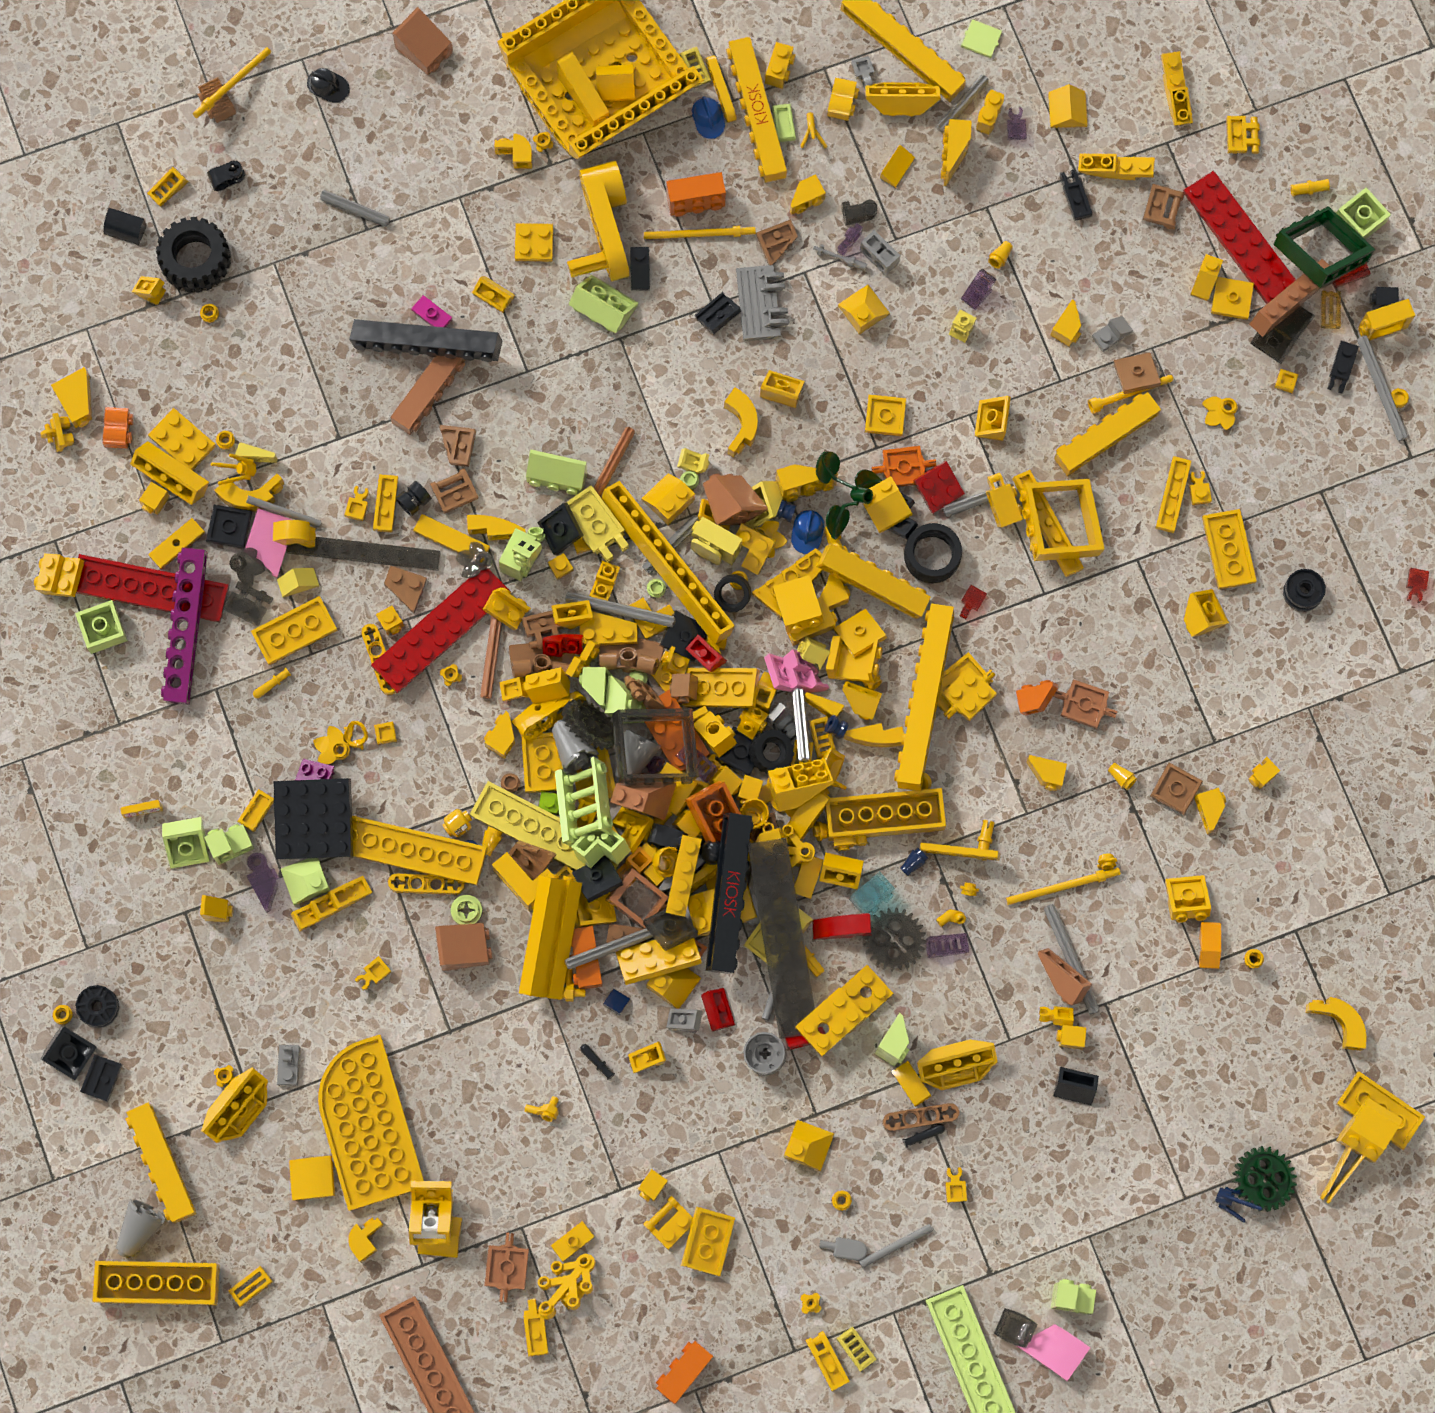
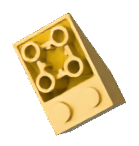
[941,119,972,186]
[775,464,838,502]
[768,759,834,812]

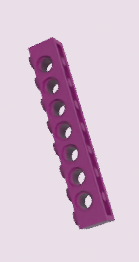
[161,547,208,705]

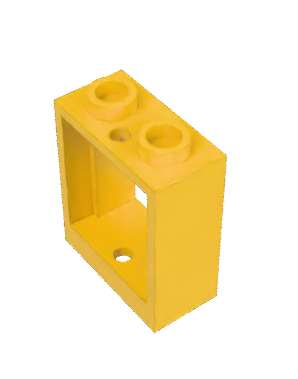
[1358,298,1416,341]

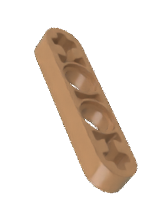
[882,1103,959,1131]

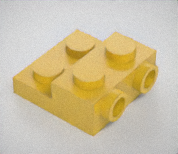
[34,553,84,597]
[1165,875,1211,923]
[575,891,617,929]

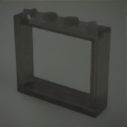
[612,708,699,786]

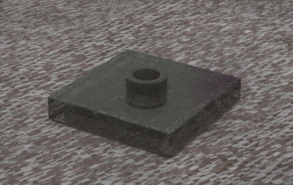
[643,909,698,951]

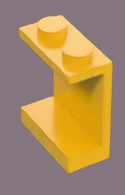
[826,636,883,683]

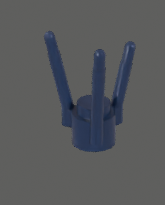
[1215,1187,1263,1222]

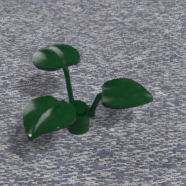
[816,451,882,540]

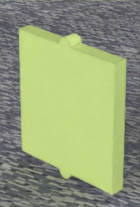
[961,19,1002,58]

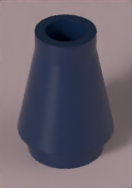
[900,847,928,876]

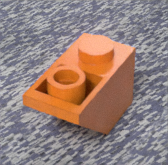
[1016,680,1058,716]

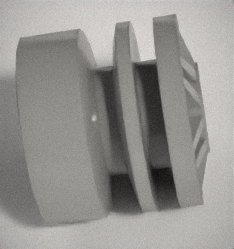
[743,1032,787,1075]

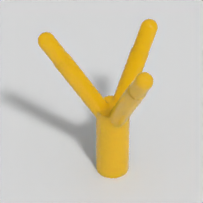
[800,112,827,148]

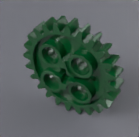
[1232,1146,1297,1212]

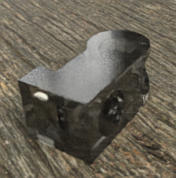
[841,200,878,226]

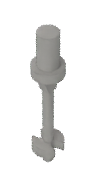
[813,244,867,271]

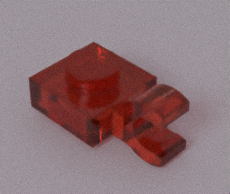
[959,585,987,620]

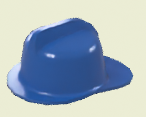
[692,96,725,139]
[791,510,824,554]

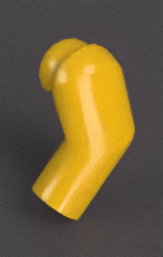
[936,909,966,927]

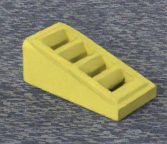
[679,47,711,88]
[235,443,278,463]
[836,1326,877,1372]

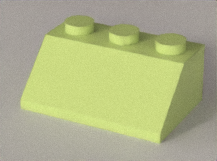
[568,275,639,333]
[526,449,587,495]
[875,1013,910,1067]

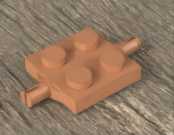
[1053,679,1117,729]
[484,1233,529,1303]

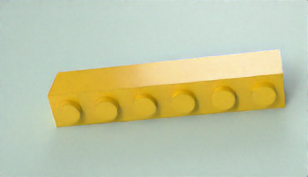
[1054,392,1161,476]
[817,543,931,619]
[125,1102,197,1224]

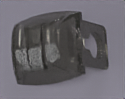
[994,1308,1038,1348]

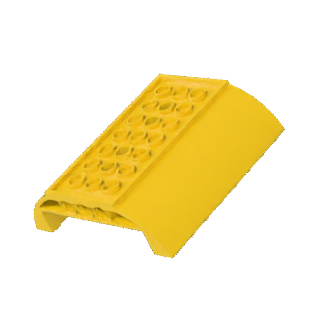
[497,0,704,159]

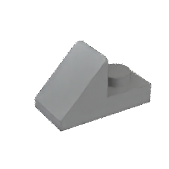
[1092,316,1133,352]
[666,1008,703,1033]

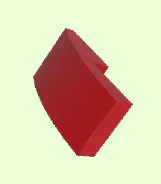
[542,634,584,657]

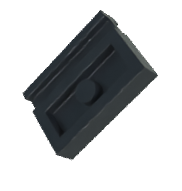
[695,292,741,335]
[80,1054,123,1102]

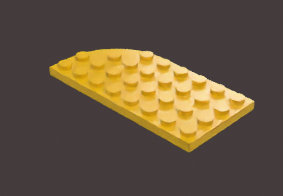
[318,1034,424,1211]

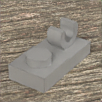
[277,1045,300,1086]

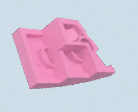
[244,509,292,578]
[764,649,829,693]
[1017,1324,1090,1381]

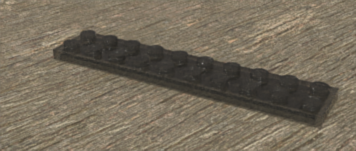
[747,837,819,1039]

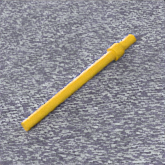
[193,47,271,118]
[644,226,756,239]
[1006,867,1121,905]

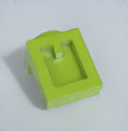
[539,791,559,815]

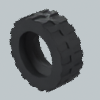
[749,729,794,774]

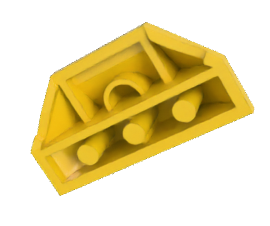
[865,82,940,116]
[917,1039,998,1090]
[201,1068,268,1143]

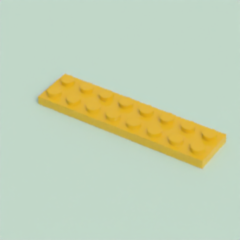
[352,816,488,886]

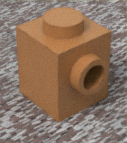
[670,673,698,704]

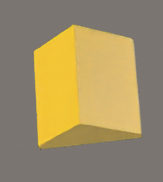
[596,64,635,102]
[1048,84,1088,128]
[760,370,805,408]
[974,396,1011,441]
[418,1216,462,1258]

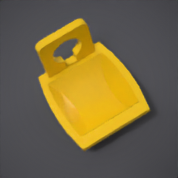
[822,748,847,790]

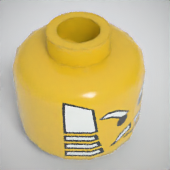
[442,809,473,838]

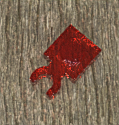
[1406,568,1429,603]

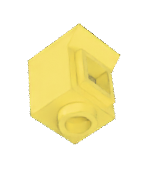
[948,309,977,343]
[797,636,830,670]

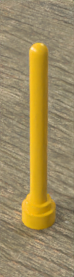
[1088,375,1174,414]

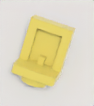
[677,448,709,474]

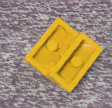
[289,1156,335,1201]

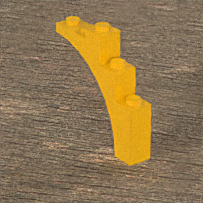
[785,526,851,646]

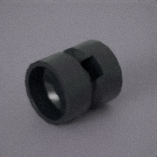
[395,481,432,517]

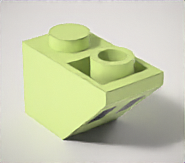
[512,535,542,569]

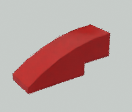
[813,913,872,940]

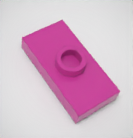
[411,295,452,327]

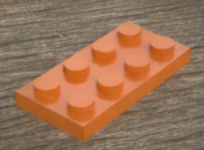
[644,689,710,772]

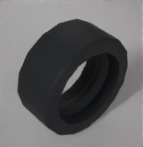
[714,574,752,612]

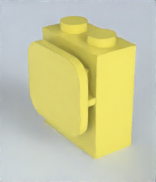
[691,517,742,565]

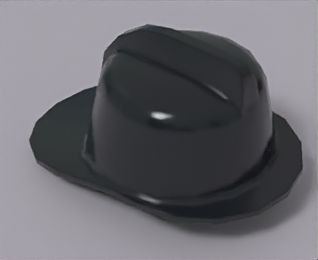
[307,68,350,103]

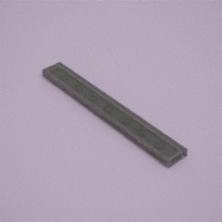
[286,537,441,571]

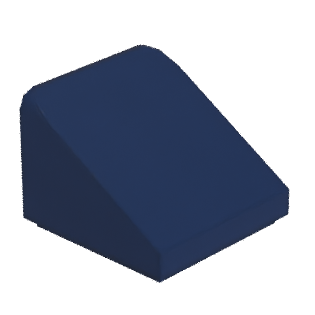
[603,989,630,1015]

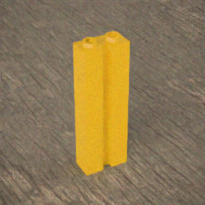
[519,873,582,1000]

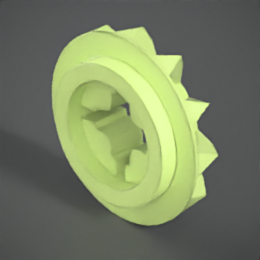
[451,895,482,925]

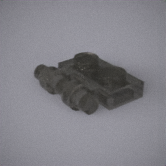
[223,581,273,626]

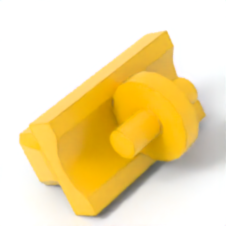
[40,413,74,452]

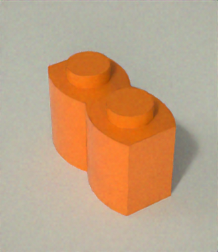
[103,407,133,449]

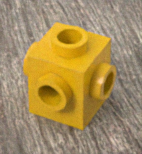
[737,706,769,740]

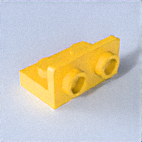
[483,588,531,630]

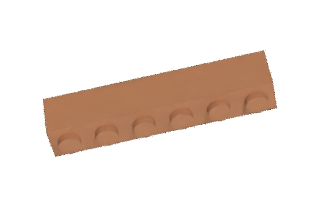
[1249,259,1330,337]
[390,328,466,435]

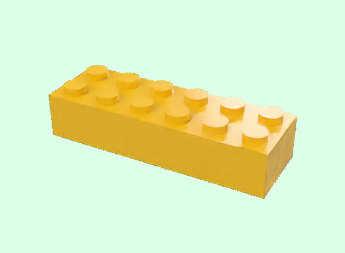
[825,788,946,841]
[92,1261,220,1306]

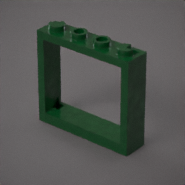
[1273,206,1375,288]

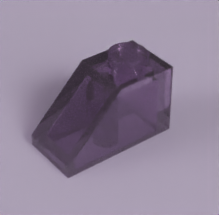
[247,865,279,913]

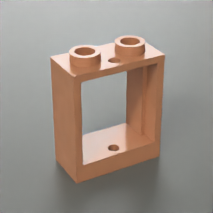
[605,868,669,928]

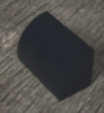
[103,208,147,245]
[1053,1067,1099,1106]

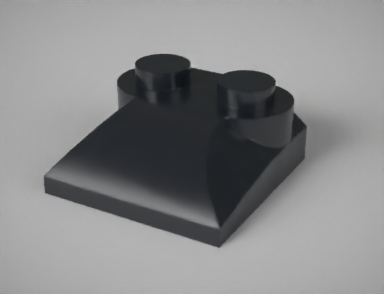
[41,1025,97,1080]

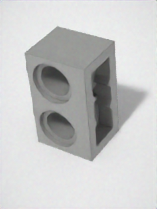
[860,230,900,275]

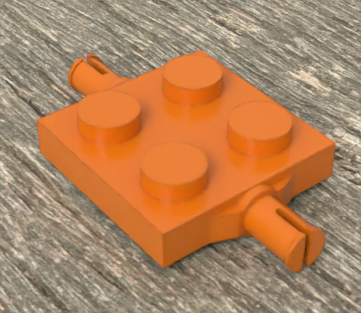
[871,446,936,487]

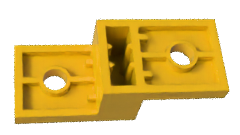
[795,965,894,1057]

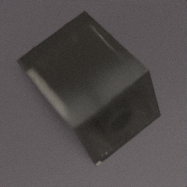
[1250,306,1315,364]

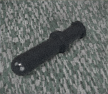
[580,1044,615,1080]
[902,1124,945,1148]

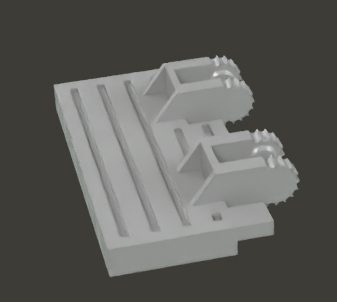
[736,265,789,341]

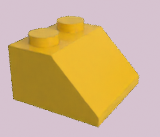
[641,473,695,525]
[862,476,913,533]

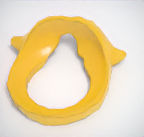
[344,720,368,750]

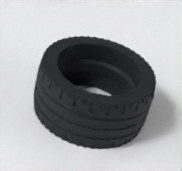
[904,523,962,584]

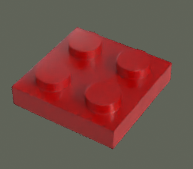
[913,461,965,513]

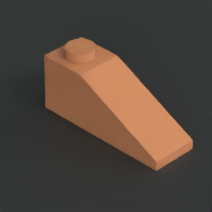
[1038,948,1092,1005]

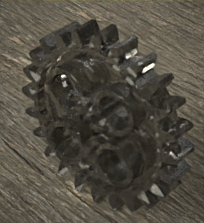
[561,699,620,750]
[862,907,926,972]

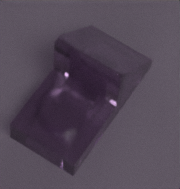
[961,268,997,310]

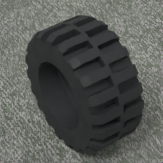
[156,217,231,293]

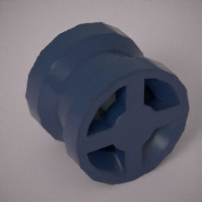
[776,500,797,523]
[824,715,848,739]

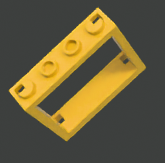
[1019,479,1105,561]

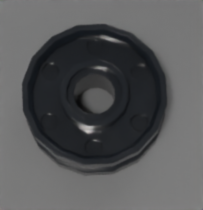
[1283,569,1326,612]
[75,985,120,1028]

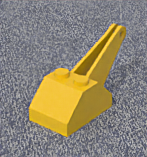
[1320,1097,1402,1204]

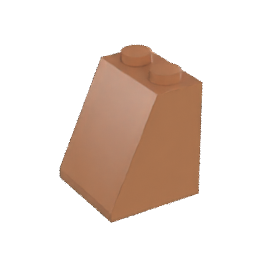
[392,7,453,75]
[703,474,768,525]
[610,773,676,820]
[435,923,493,971]

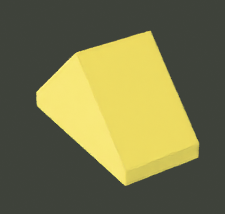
[277,568,319,598]

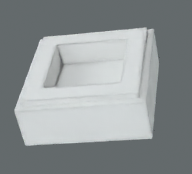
[767,703,786,725]

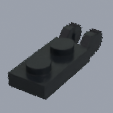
[1060,169,1092,221]
[1327,340,1359,394]

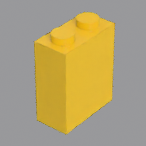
[773,575,824,634]

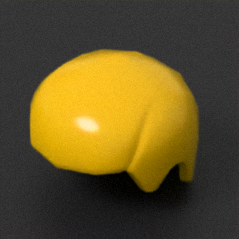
[739,798,769,830]
[652,847,678,877]

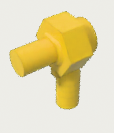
[562,968,586,1002]
[525,1096,559,1122]

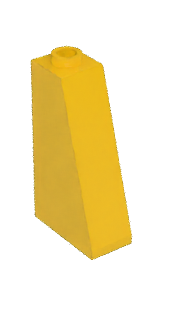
[557,52,610,127]

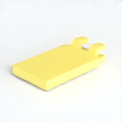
[567,485,629,563]

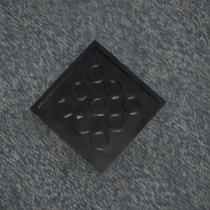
[273,778,353,859]

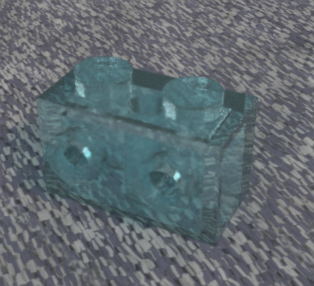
[849,871,895,916]

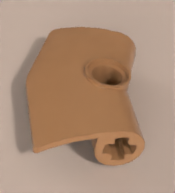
[599,638,665,675]
[509,643,575,678]

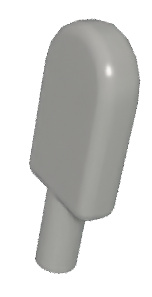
[819,1237,867,1261]

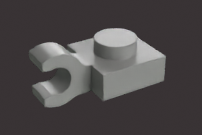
[851,56,874,89]

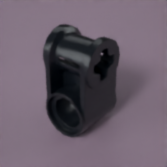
[207,160,245,191]

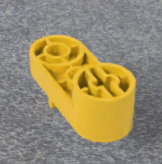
[567,160,630,282]

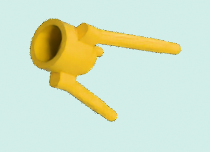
[211,453,256,485]

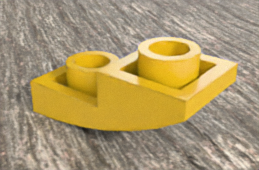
[589,561,620,601]
[792,853,823,899]
[892,1061,931,1107]

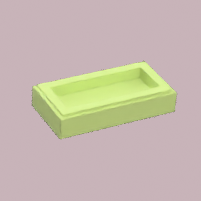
[772,104,796,142]

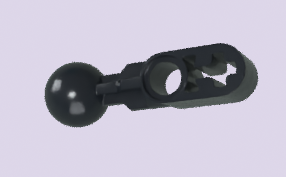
[647,823,720,865]

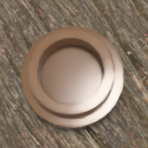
[501,773,520,793]

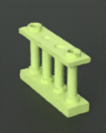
[555,757,613,847]

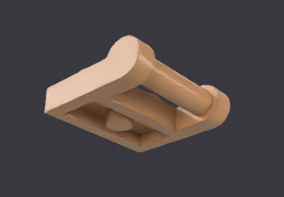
[1143,184,1184,229]
[430,468,479,514]

